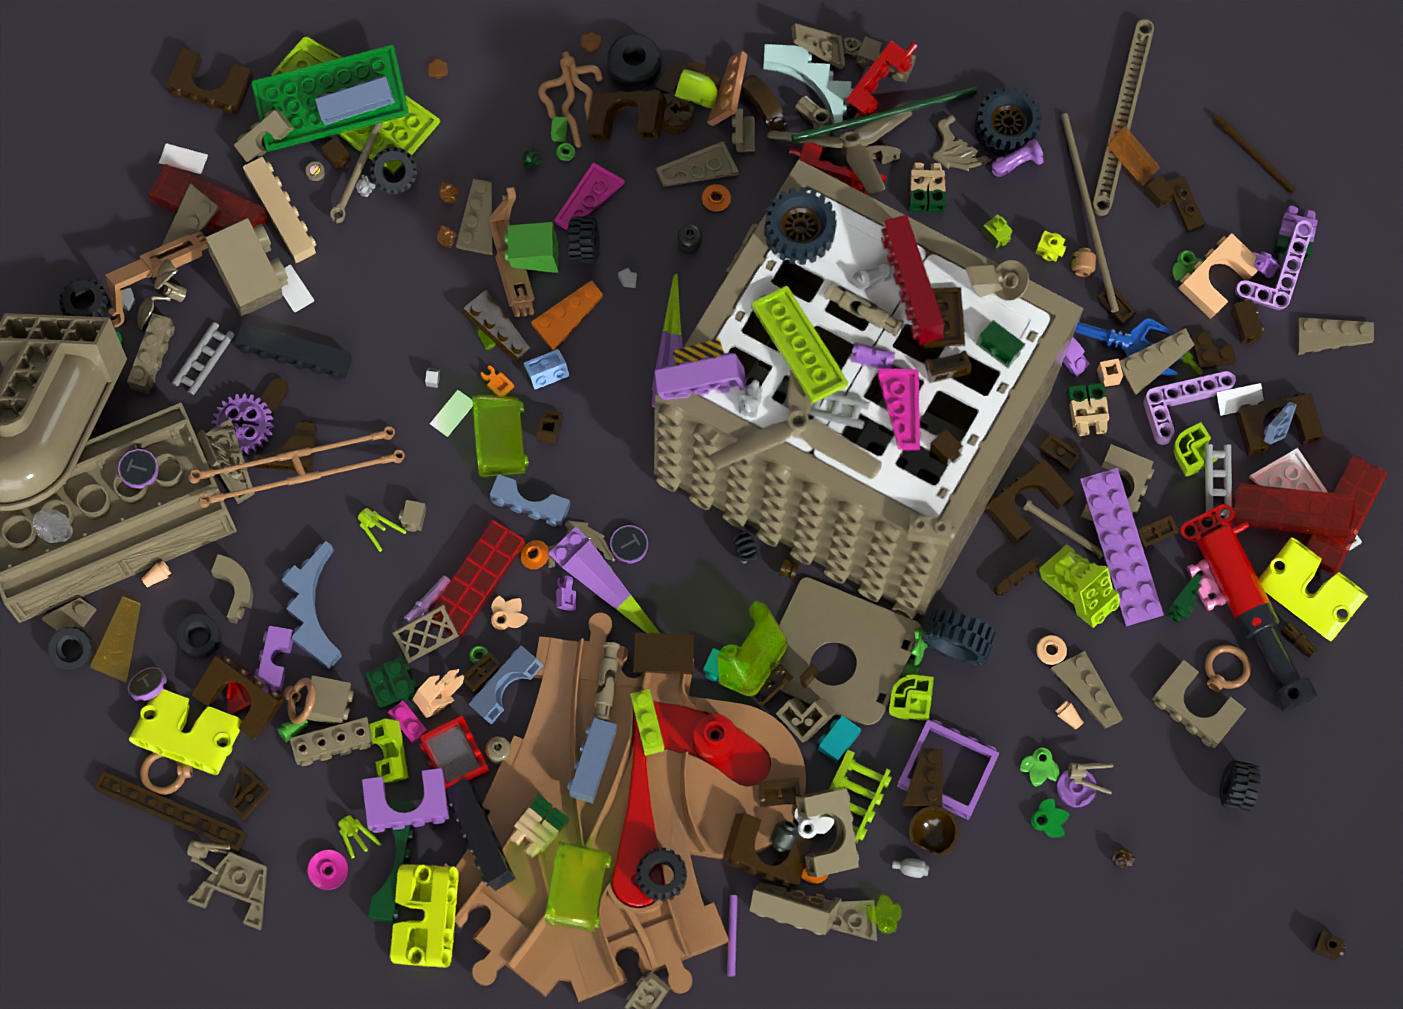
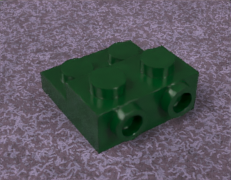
[1167,573,1202,623]
[366,657,418,710]

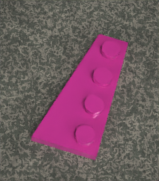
[877,369,920,450]

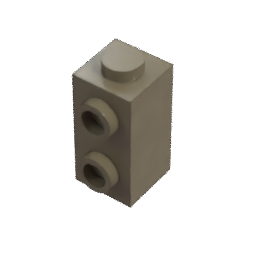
[906,514,955,546]

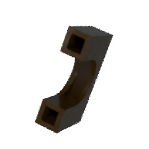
[166,48,253,115]
[586,90,667,142]
[1235,393,1324,456]
[985,460,1075,545]
[192,654,285,740]
[722,813,812,889]

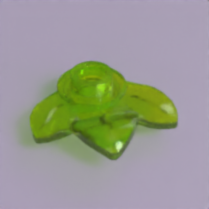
[866,894,902,934]

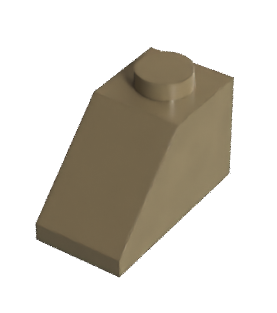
[966,265,1004,298]

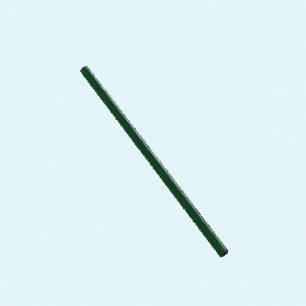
[791,86,978,142]

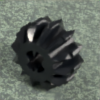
[732,530,759,564]

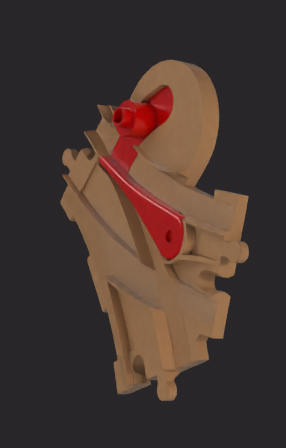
[444,613,806,1002]

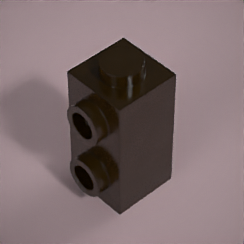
[1231,300,1264,345]

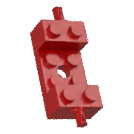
[846,40,918,118]
[789,142,887,195]

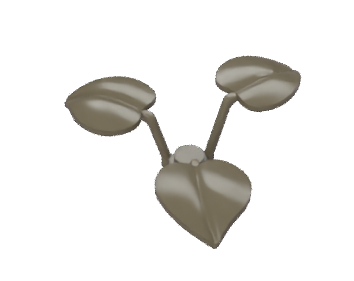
[137,259,187,331]

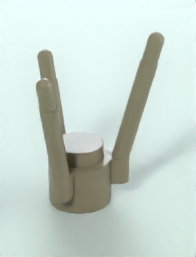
[1068,763,1113,794]
[188,840,236,874]

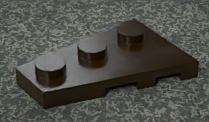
[902,748,943,808]

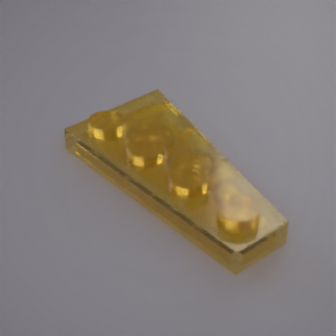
[90,596,141,683]

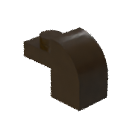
[537,410,563,445]

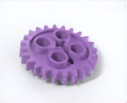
[211,393,274,455]

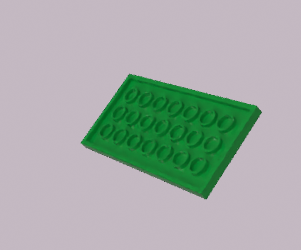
[252,45,410,152]

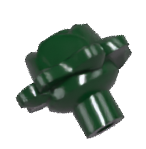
[522,148,542,169]

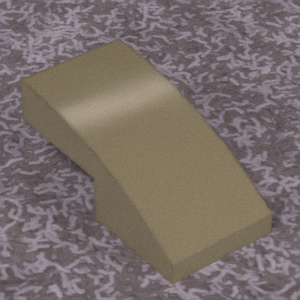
[865,146,901,164]

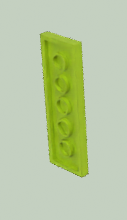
[751,286,848,404]

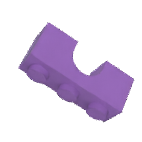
[255,626,293,691]

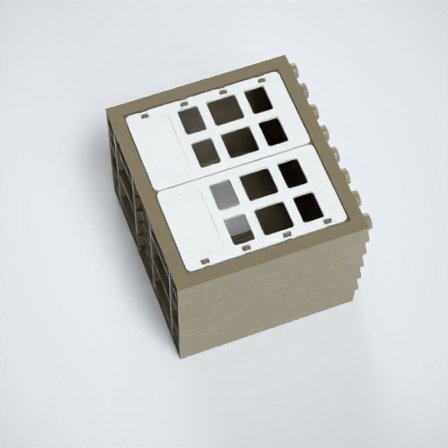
[654,160,1084,620]

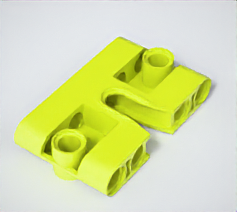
[1258,537,1368,641]
[129,689,243,775]
[391,864,458,967]

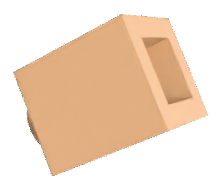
[1097,359,1123,387]

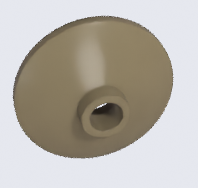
[994,260,1029,301]

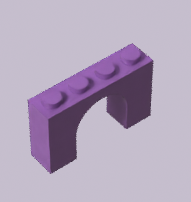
[362,768,449,832]

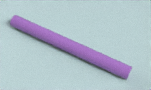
[727,895,737,976]

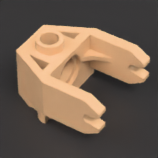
[413,669,464,718]

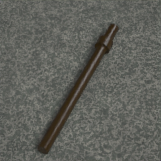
[1213,114,1297,194]

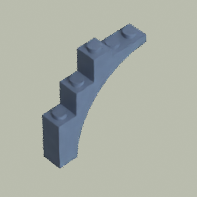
[282,541,342,670]

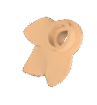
[491,596,528,630]

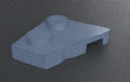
[1264,402,1297,444]

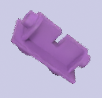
[1253,251,1281,278]
[850,342,895,369]

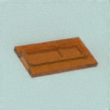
[1107,126,1160,186]

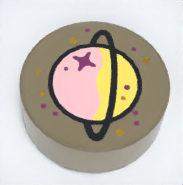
[306,162,325,181]

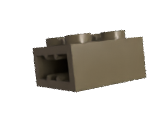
[304,675,354,725]

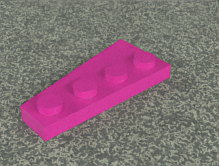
[554,163,625,231]

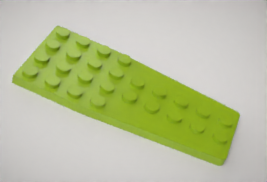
[272,37,440,176]

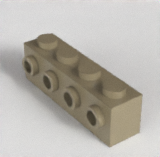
[127,314,175,394]
[290,717,374,766]

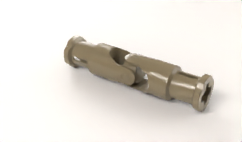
[824,282,904,337]
[593,642,620,722]

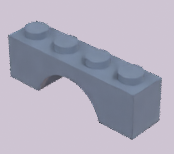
[490,474,570,527]
[469,646,543,724]

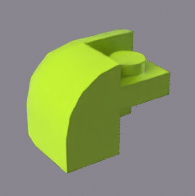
[675,69,717,109]
[1174,422,1218,476]
[889,675,933,721]

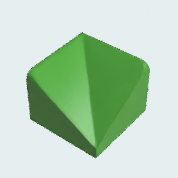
[551,117,567,142]

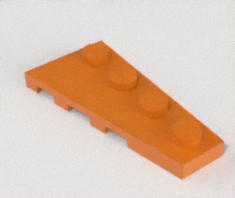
[531,280,603,351]

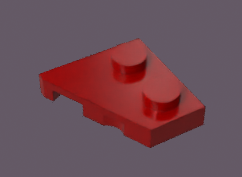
[226,665,251,715]

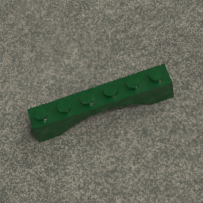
[368,799,415,924]

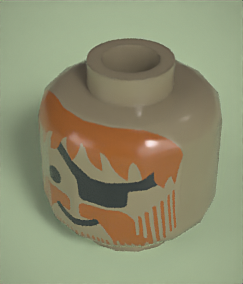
[485,736,511,764]

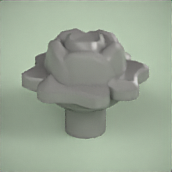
[356,175,375,197]

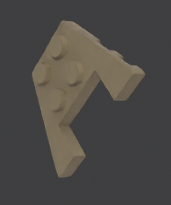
[188,852,268,931]

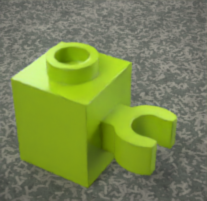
[982,214,1012,248]

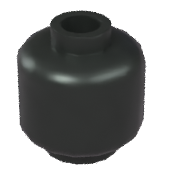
[678,224,702,252]
[770,820,799,852]

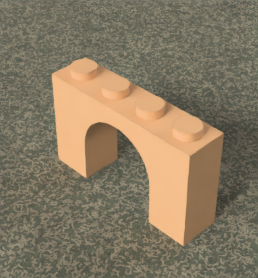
[1178,234,1258,319]

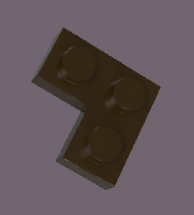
[1190,330,1237,370]

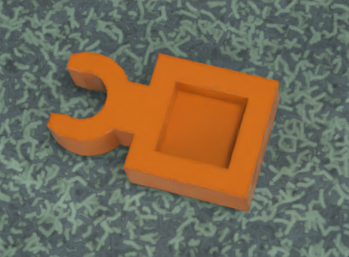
[480,365,514,400]

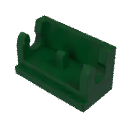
[976,320,1026,368]

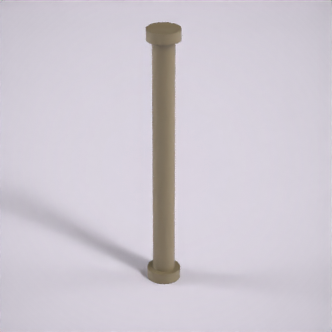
[1023,500,1103,560]

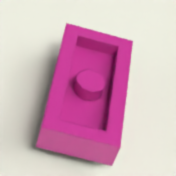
[388,701,428,744]

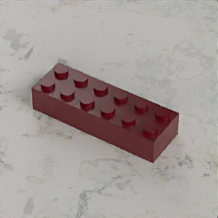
[881,214,944,345]

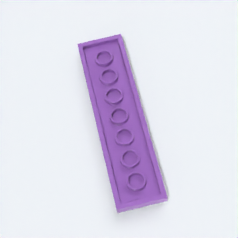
[1080,468,1164,626]

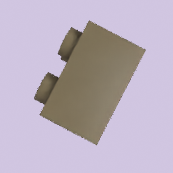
[206,218,288,317]

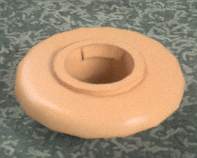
[1036,635,1067,665]

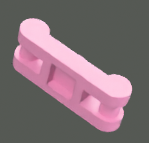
[1186,559,1226,611]

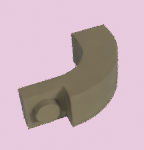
[211,554,253,624]

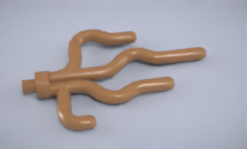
[538,52,603,148]

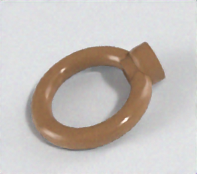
[1205,644,1251,692]
[283,678,316,724]
[140,752,193,795]

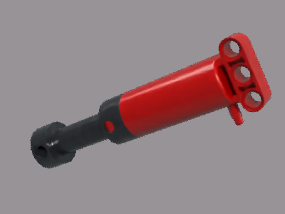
[1181,504,1318,712]

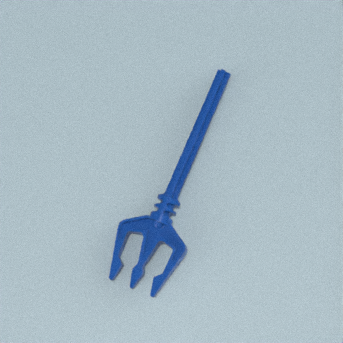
[1075,318,1183,376]

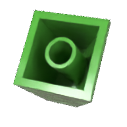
[505,222,559,273]

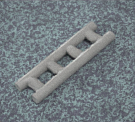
[171,322,235,396]
[783,393,870,429]
[1205,444,1232,521]

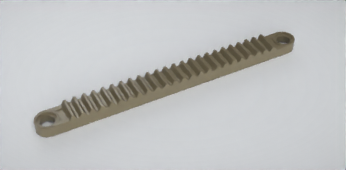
[1092,19,1154,216]

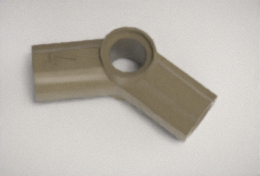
[795,96,830,148]

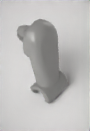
[852,264,892,289]

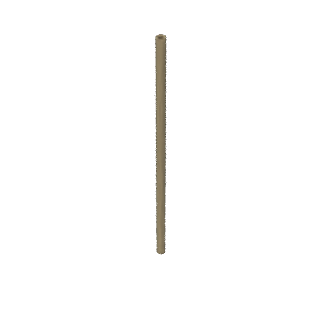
[1061,113,1119,312]

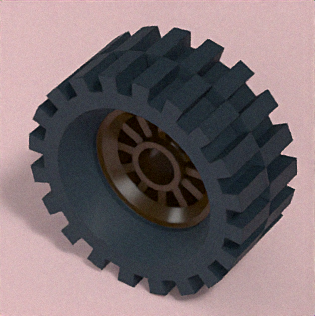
[975,87,1042,157]
[764,187,837,265]
[922,609,997,665]

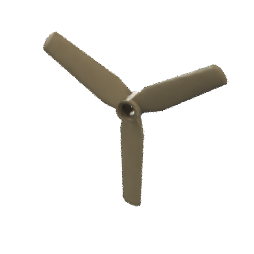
[767,104,912,195]
[710,370,882,479]

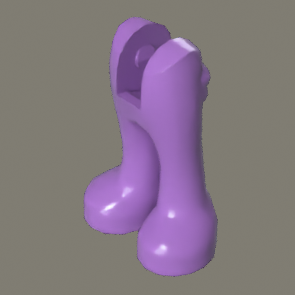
[992,138,1044,177]

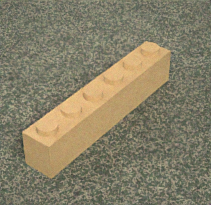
[243,157,316,263]

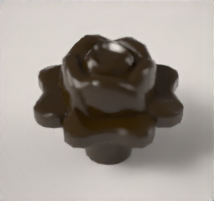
[1111,848,1135,869]

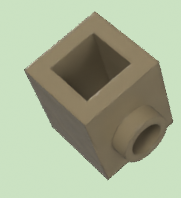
[399,500,426,532]

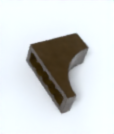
[253,420,318,473]

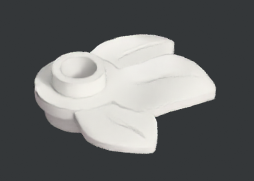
[795,808,834,838]

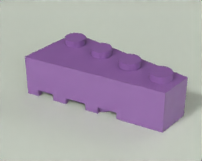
[655,353,747,400]

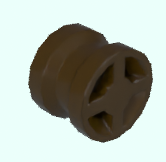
[779,557,800,580]

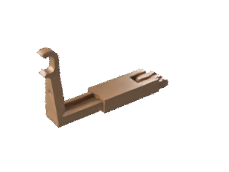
[488,187,535,317]
[105,232,208,327]

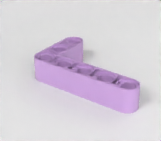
[1235,220,1313,310]
[1143,371,1236,445]

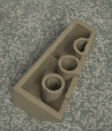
[750,882,841,935]

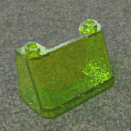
[472,394,529,477]
[717,600,787,696]
[545,841,611,933]

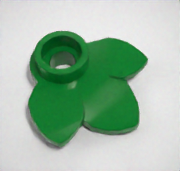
[1031,799,1070,838]

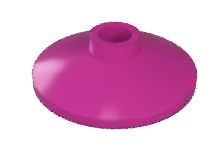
[308,850,348,890]

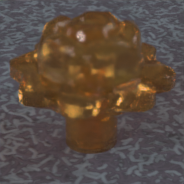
[439,182,458,204]
[437,226,456,248]

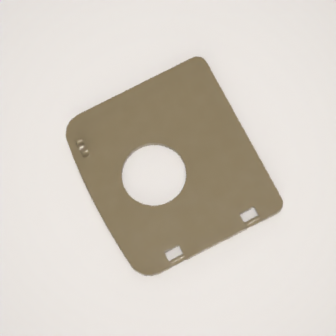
[760,578,921,725]

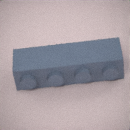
[315,77,395,125]
[567,718,617,804]

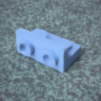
[524,349,569,389]

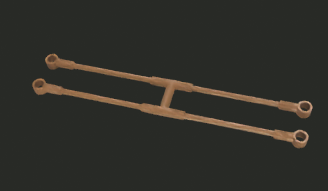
[188,427,405,508]

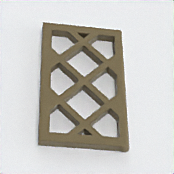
[393,605,459,663]

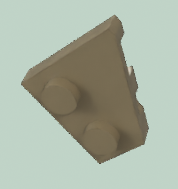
[42,598,96,641]

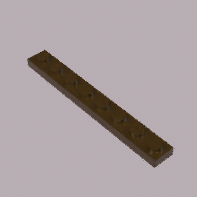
[94,771,247,852]

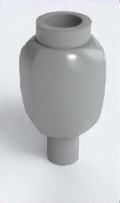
[892,858,929,878]

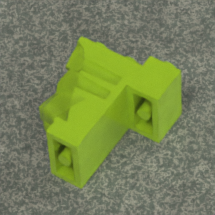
[1039,544,1120,628]

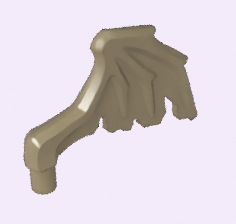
[932,115,992,171]
[547,520,615,568]

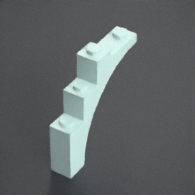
[763,44,853,138]

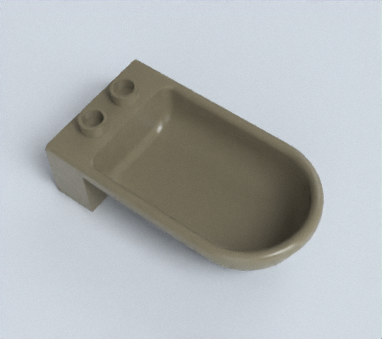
[0,313,127,511]

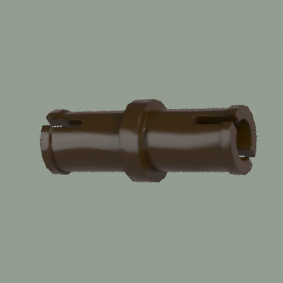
[1282,622,1318,658]

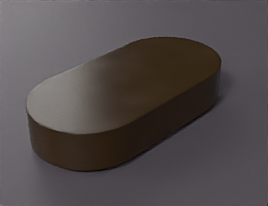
[260,378,289,413]

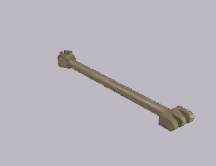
[330,122,383,223]

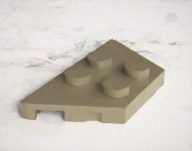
[197,429,242,479]

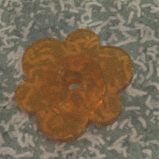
[581,32,601,52]
[428,59,448,79]

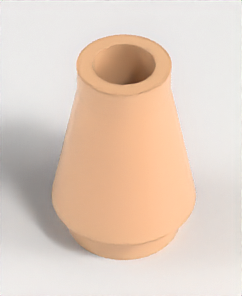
[141,561,171,587]
[1055,700,1084,730]

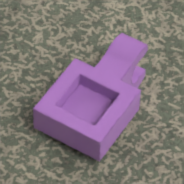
[556,575,576,611]

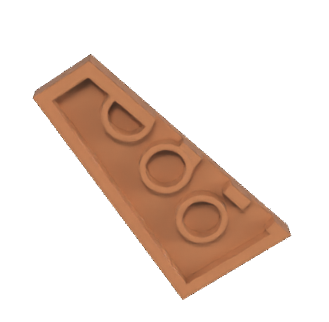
[707,51,747,126]

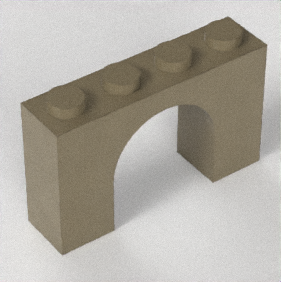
[1081,444,1155,521]
[1152,660,1246,748]
[795,787,859,877]

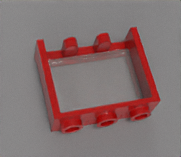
[419,715,490,789]

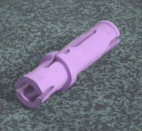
[404,575,452,623]

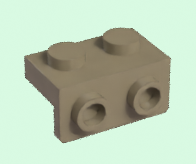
[732,109,755,152]
[625,973,670,1009]

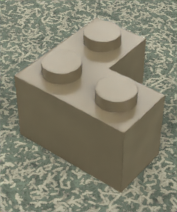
[776,697,836,743]

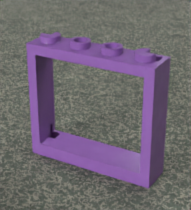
[897,720,999,820]

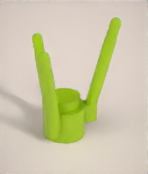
[358,508,407,552]
[338,815,381,858]

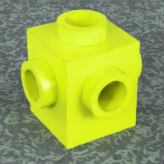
[1035,231,1066,262]

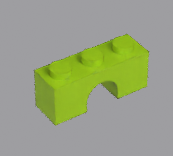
[630,689,664,756]
[369,719,409,783]

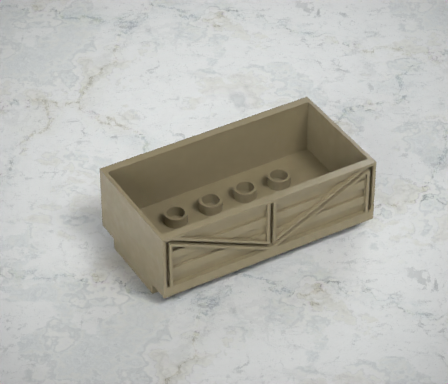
[0,403,237,623]

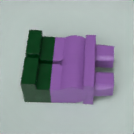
[1273,206,1318,260]

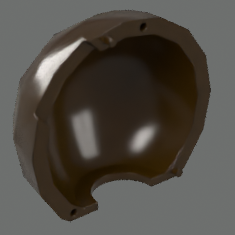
[909,806,960,857]

